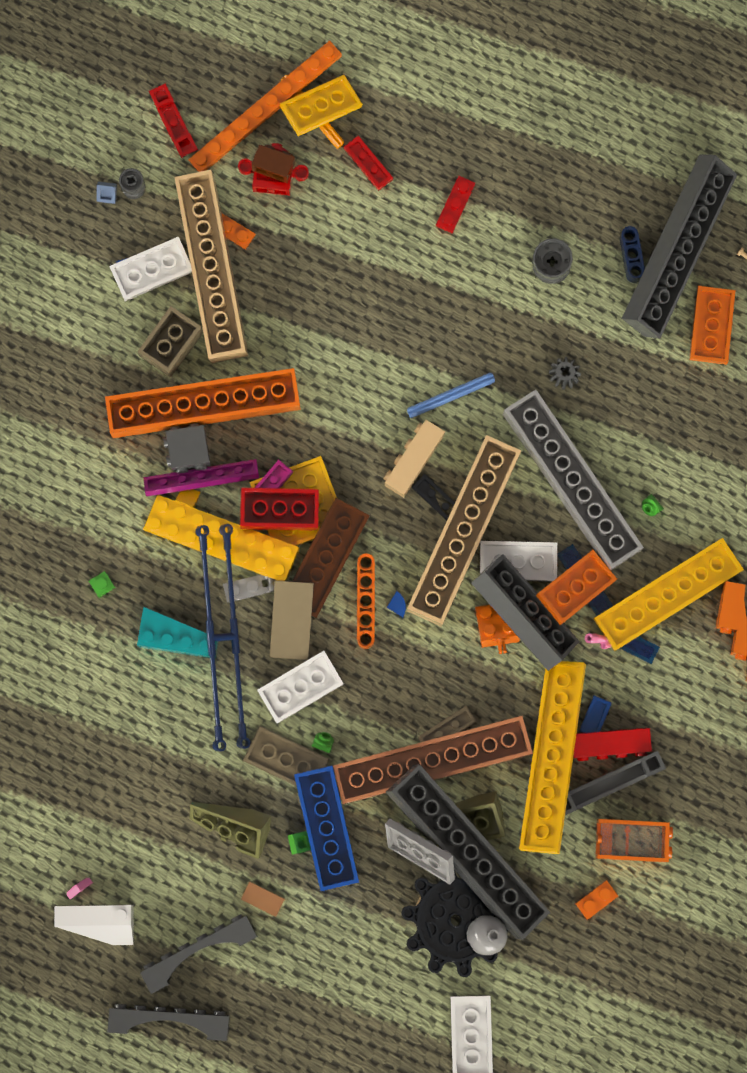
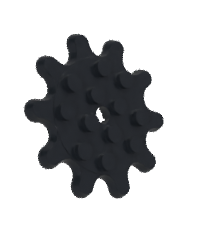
[401,870,509,977]

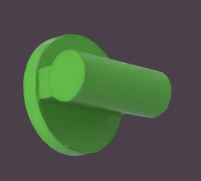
[642,494,664,516]
[312,732,334,753]

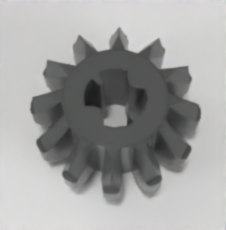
[549,357,581,390]

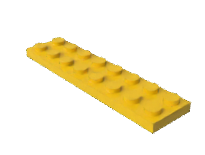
[143,495,299,581]
[594,538,744,651]

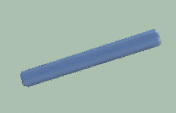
[407,373,495,418]

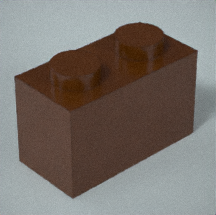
[251,144,295,183]

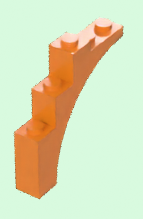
[716,581,747,681]

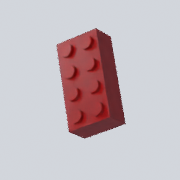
[240,488,319,531]

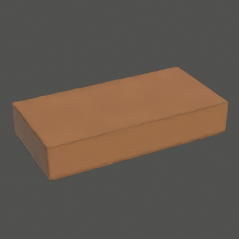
[241,881,285,917]

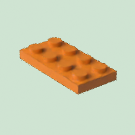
[689,286,736,365]
[536,550,617,625]

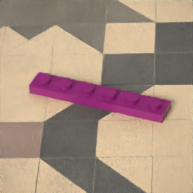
[143,459,259,497]

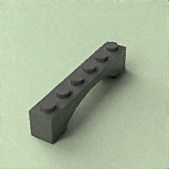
[565,751,666,815]
[140,914,258,994]
[107,1004,230,1041]

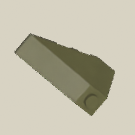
[455,791,506,840]
[189,802,271,859]

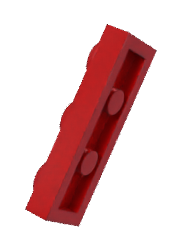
[344,136,393,191]
[436,176,476,234]

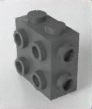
[163,423,211,474]

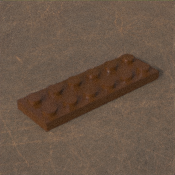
[293,498,370,618]

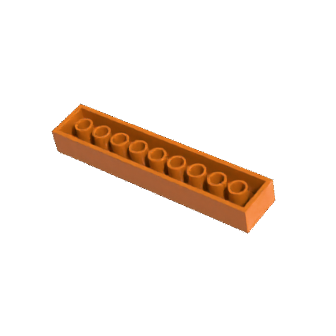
[105,368,301,438]

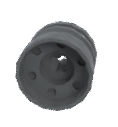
[532,238,573,284]

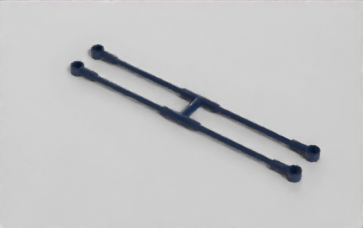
[195,524,250,751]

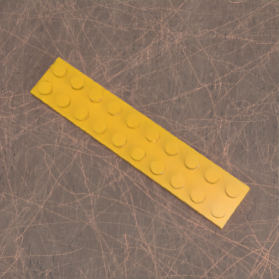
[519,661,586,854]

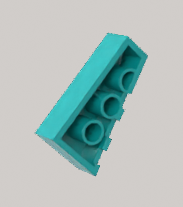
[137,607,218,658]

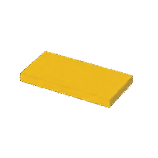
[280,75,363,136]

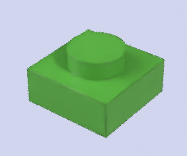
[89,571,115,598]
[288,831,311,855]

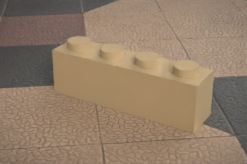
[384,420,445,498]

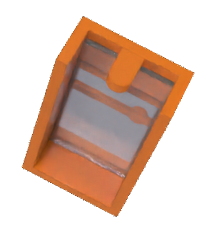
[596,819,673,862]

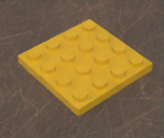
[250,456,337,546]

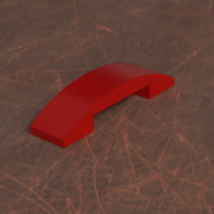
[149,83,198,158]

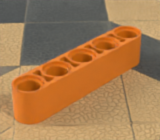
[357,553,375,649]

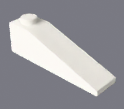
[54,905,134,945]

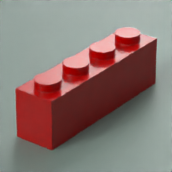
[573,728,652,761]

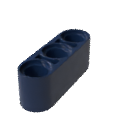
[620,226,645,283]

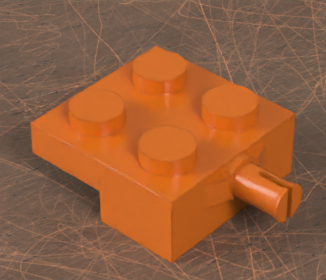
[475,605,520,654]

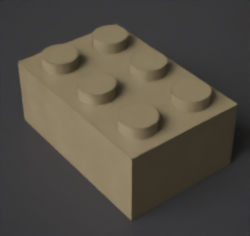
[138,306,203,378]

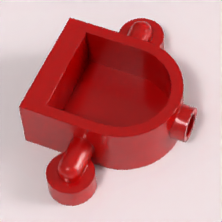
[238,143,309,196]

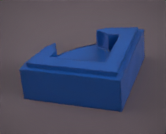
[387,591,406,618]

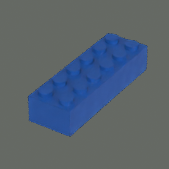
[294,766,359,891]

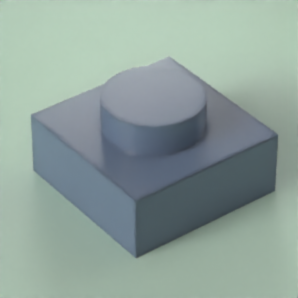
[97,182,117,204]

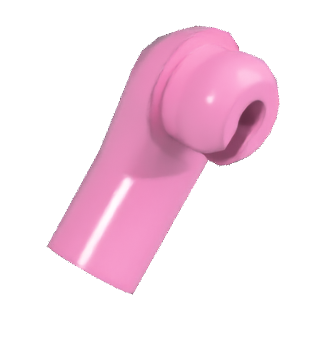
[585,633,611,649]

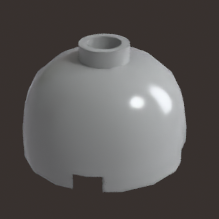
[467,916,508,955]

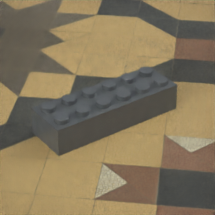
[471,554,580,671]

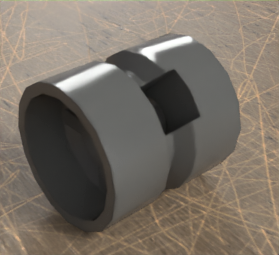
[119,168,146,199]

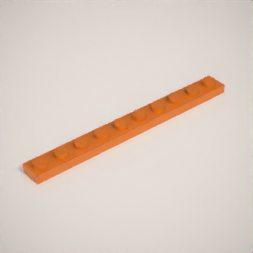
[188,40,342,172]

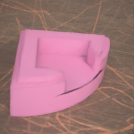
[67,878,93,899]

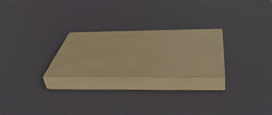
[270,580,314,660]
[243,726,330,786]

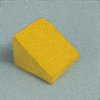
[175,489,201,508]

